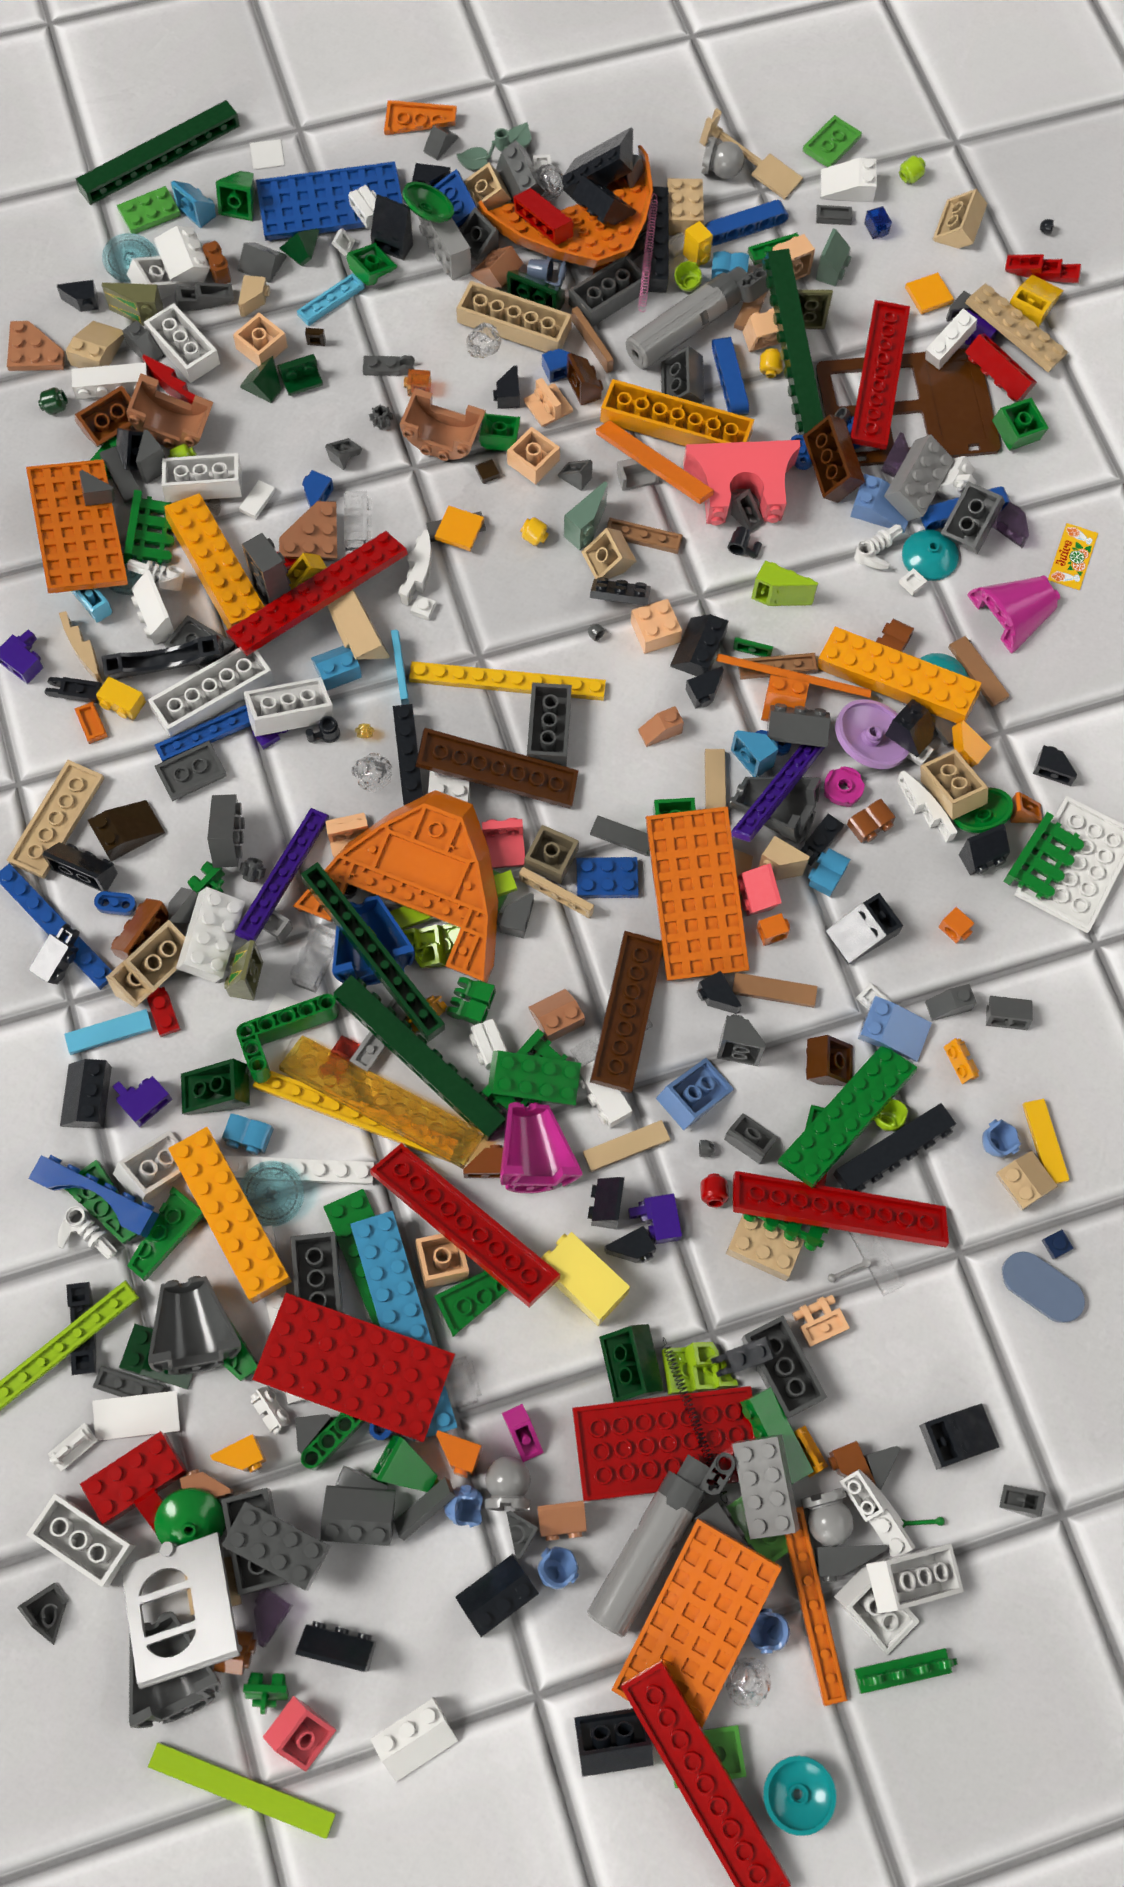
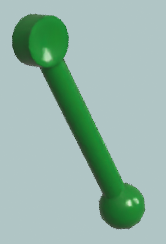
[902,1517,945,1528]

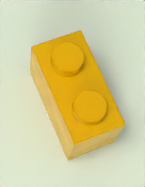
[683,221,713,267]
[96,676,146,720]

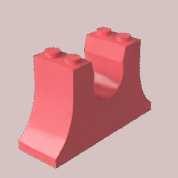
[683,440,800,525]

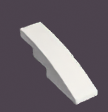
[897,771,957,843]

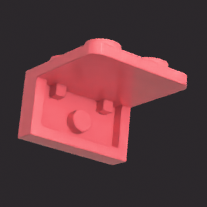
[482,818,525,869]

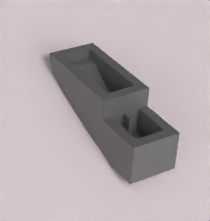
[174,282,234,311]

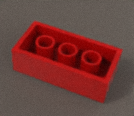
[80,1431,188,1526]

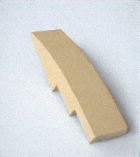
[59,611,103,683]

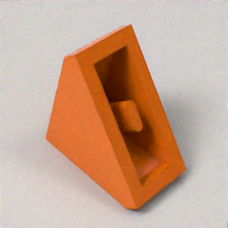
[1010,792,1042,823]

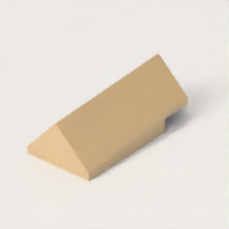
[327,590,390,660]
[106,920,185,1008]

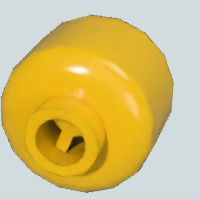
[759,348,784,378]
[520,517,549,546]

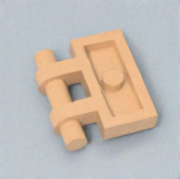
[792,1295,850,1348]

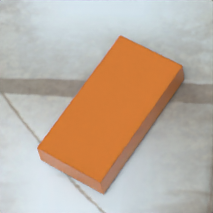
[75,702,108,744]

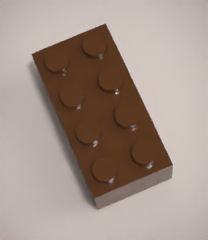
[803,414,865,503]

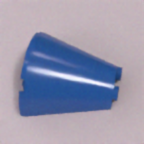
[332,896,415,985]

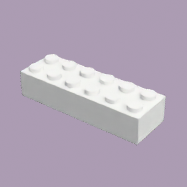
[148,648,274,738]

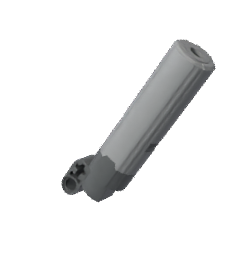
[626,266,770,369]
[587,1453,736,1637]

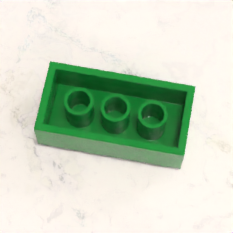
[487,1050,581,1106]

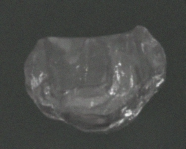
[536,164,563,200]
[466,323,501,358]
[352,753,392,793]
[725,1657,771,1709]

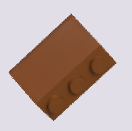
[75,385,132,447]
[111,898,168,960]

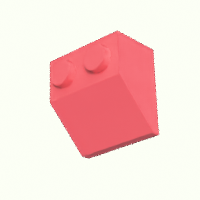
[737,863,782,916]
[263,1696,336,1772]

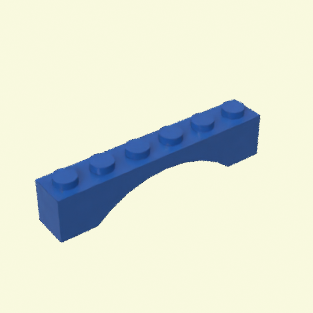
[28,1154,159,1238]

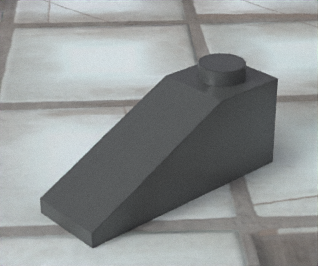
[814,1545,888,1582]

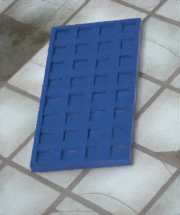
[256,161,403,241]

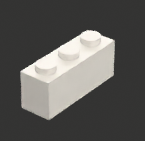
[925,309,977,369]
[579,1061,632,1129]

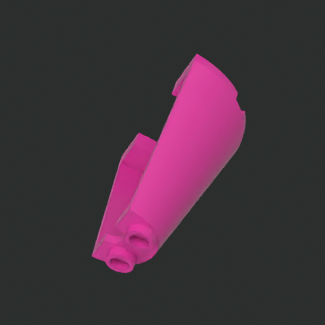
[967,575,1060,654]
[500,1102,583,1193]

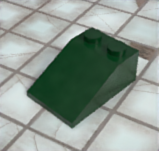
[181,1058,250,1115]
[119,1324,194,1390]

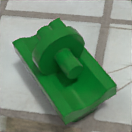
[187,861,225,894]
[243,1672,289,1715]

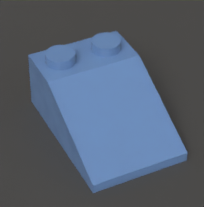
[850,474,908,533]
[858,996,932,1062]
[656,1058,734,1130]

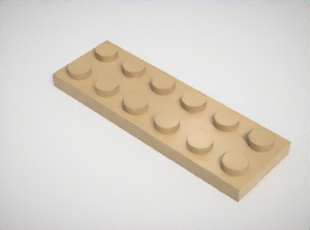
[965,283,1068,373]
[7,760,105,879]

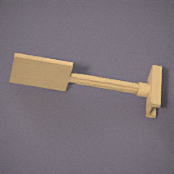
[699,108,803,200]

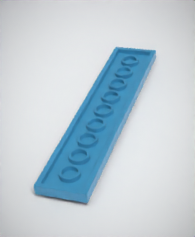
[350,1210,458,1442]

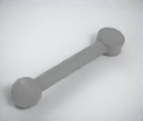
[828,1258,871,1282]

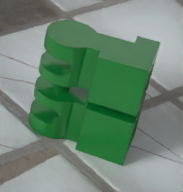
[446,977,496,1025]

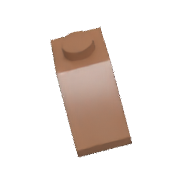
[638,706,684,747]
[180,1469,234,1499]

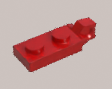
[147,987,181,1037]

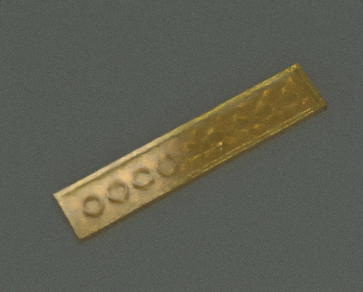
[279,1035,485,1169]

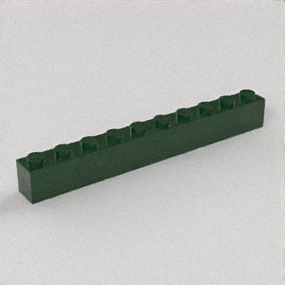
[76,100,240,205]
[762,248,824,436]
[301,862,445,1042]
[333,975,506,1141]

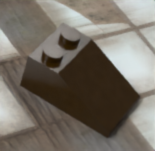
[87,800,165,861]

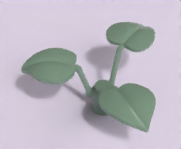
[457,122,531,171]

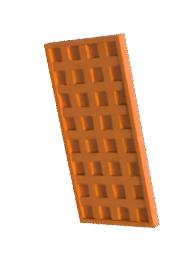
[26,459,128,594]
[645,806,749,981]
[612,1518,783,1728]

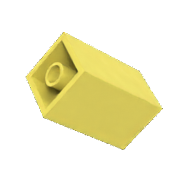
[541,1232,630,1326]

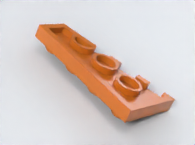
[384,100,457,135]

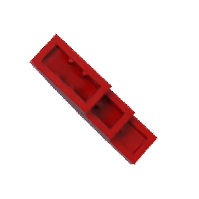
[1005,254,1081,283]
[142,355,195,404]

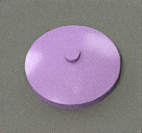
[835,699,909,769]

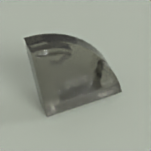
[204,499,221,516]

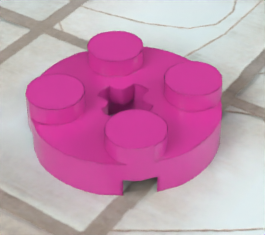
[823,766,865,807]

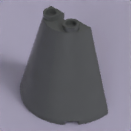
[729,777,821,843]
[148,1276,241,1375]
[129,1611,221,1728]

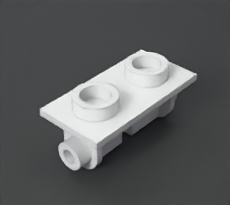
[251,1386,292,1435]
[48,1423,99,1472]

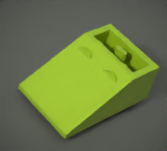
[751,560,818,606]

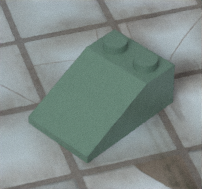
[564,481,608,550]

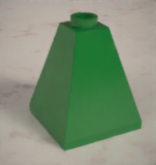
[216,171,255,221]
[370,1435,439,1492]

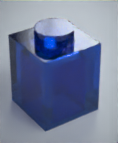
[864,206,892,239]

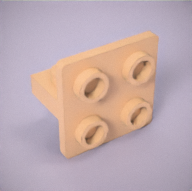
[524,378,573,427]
[325,813,368,858]

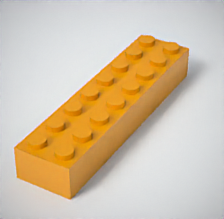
[600,379,755,446]
[164,493,265,629]
[818,626,982,723]
[168,1127,292,1304]

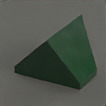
[279,228,319,266]
[240,356,281,404]

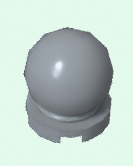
[701,137,744,179]
[485,1456,531,1511]
[800,1487,854,1546]

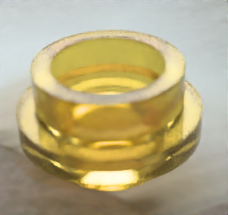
[355,724,375,738]

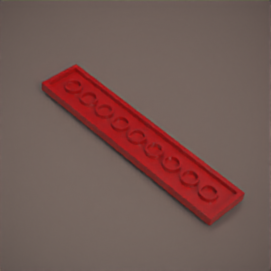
[850,300,910,450]
[226,531,408,656]
[370,1143,560,1308]
[733,1171,949,1248]
[621,1660,791,1887]

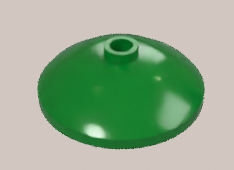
[403,182,454,223]
[953,787,1014,833]
[154,1488,225,1547]

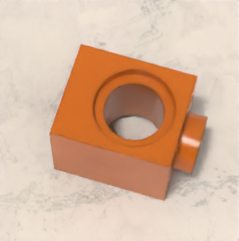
[939,907,975,944]
[756,913,790,946]

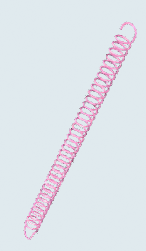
[638,193,658,312]

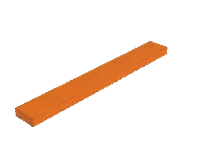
[596,420,714,504]
[716,654,872,698]
[785,1506,847,1706]

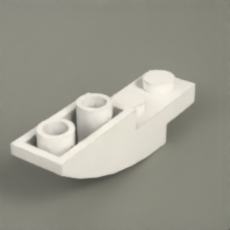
[399,529,432,606]
[840,1469,915,1557]

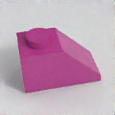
[502,1404,544,1462]

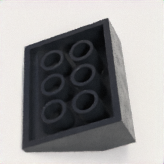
[563,127,633,202]

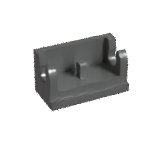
[986,995,1033,1030]

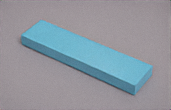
[297,273,365,326]
[391,629,409,705]
[64,1009,153,1055]

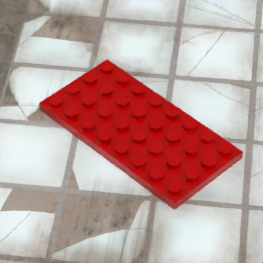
[252,1293,455,1443]
[572,1386,756,1502]

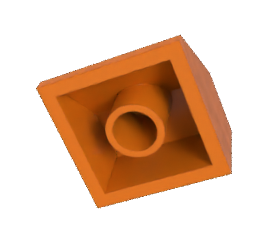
[761,675,809,721]
[436,1430,482,1478]

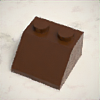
[567,353,603,406]
[806,1035,853,1086]

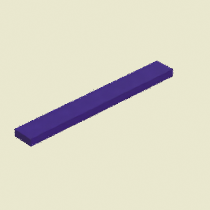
[731,744,825,842]
[235,808,329,941]

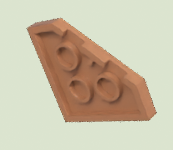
[7,321,65,371]
[279,501,337,560]

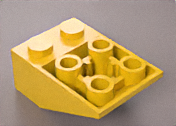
[1010,274,1064,327]

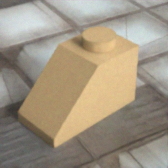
[238,275,270,317]

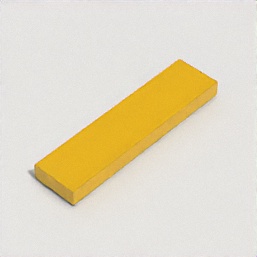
[1022,1099,1070,1184]

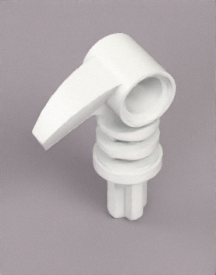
[854,524,903,569]
[127,559,185,591]
[58,1206,117,1260]

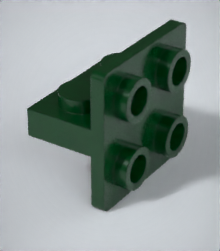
[277,354,323,396]

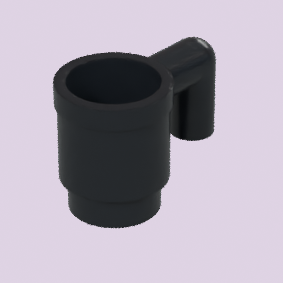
[727,526,762,558]
[306,716,340,743]

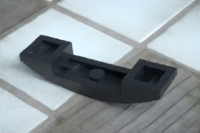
[66,1282,96,1375]

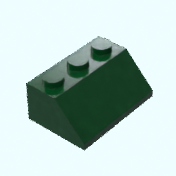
[507,270,565,310]
[599,1324,664,1403]

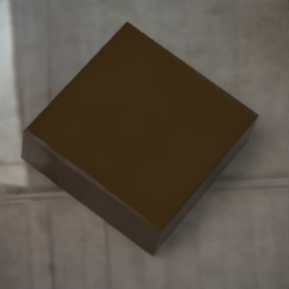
[305,328,326,346]
[475,459,500,483]

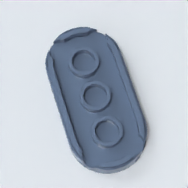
[1002,1252,1085,1323]

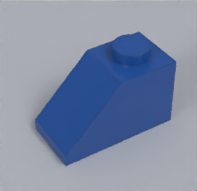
[542,349,576,383]
[302,470,334,508]

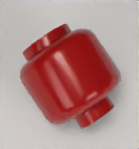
[700,1173,729,1208]

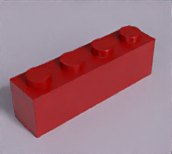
[513,188,574,245]
[965,333,1037,401]

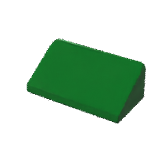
[733,637,774,657]

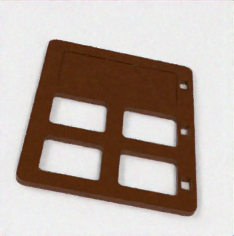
[816,348,1001,466]

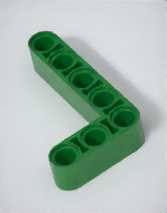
[236,994,339,1083]
[301,1413,366,1470]

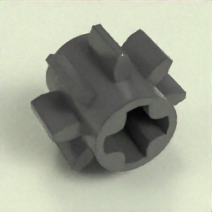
[369,404,393,429]
[239,858,266,882]

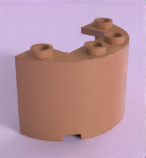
[127,373,213,449]
[400,388,486,461]

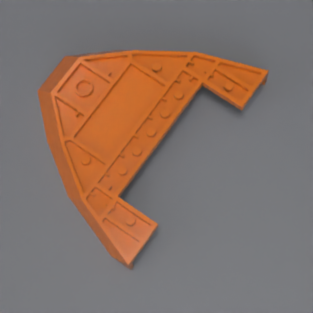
[478,145,653,268]
[293,790,498,983]

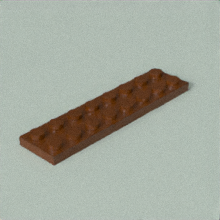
[416,728,579,809]
[590,931,662,1093]

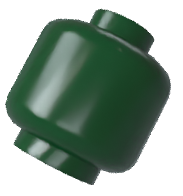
[38,387,68,415]

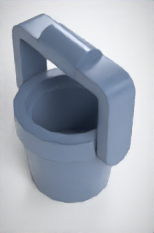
[527,256,567,288]

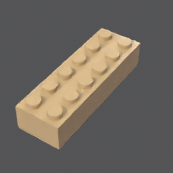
[456,281,572,352]

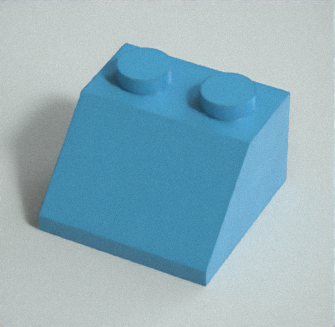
[171,181,216,228]
[311,645,362,691]
[731,730,778,777]

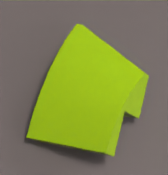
[403,924,461,968]
[661,1342,738,1395]

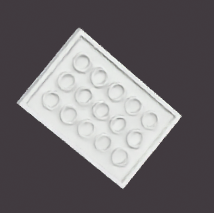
[1014,796,1124,933]

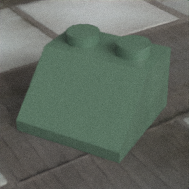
[816,228,851,287]

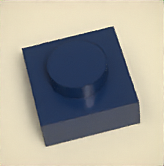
[1042,1229,1074,1260]

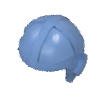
[982,1119,1022,1158]
[444,1485,483,1528]
[538,1546,579,1589]
[749,1609,790,1654]

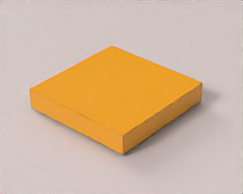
[905,272,954,315]
[435,505,484,551]

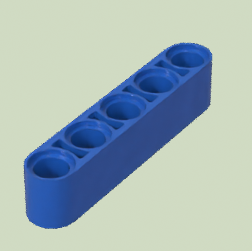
[704,200,789,246]
[712,337,749,415]
[920,486,1011,530]

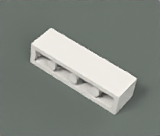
[71,362,150,399]

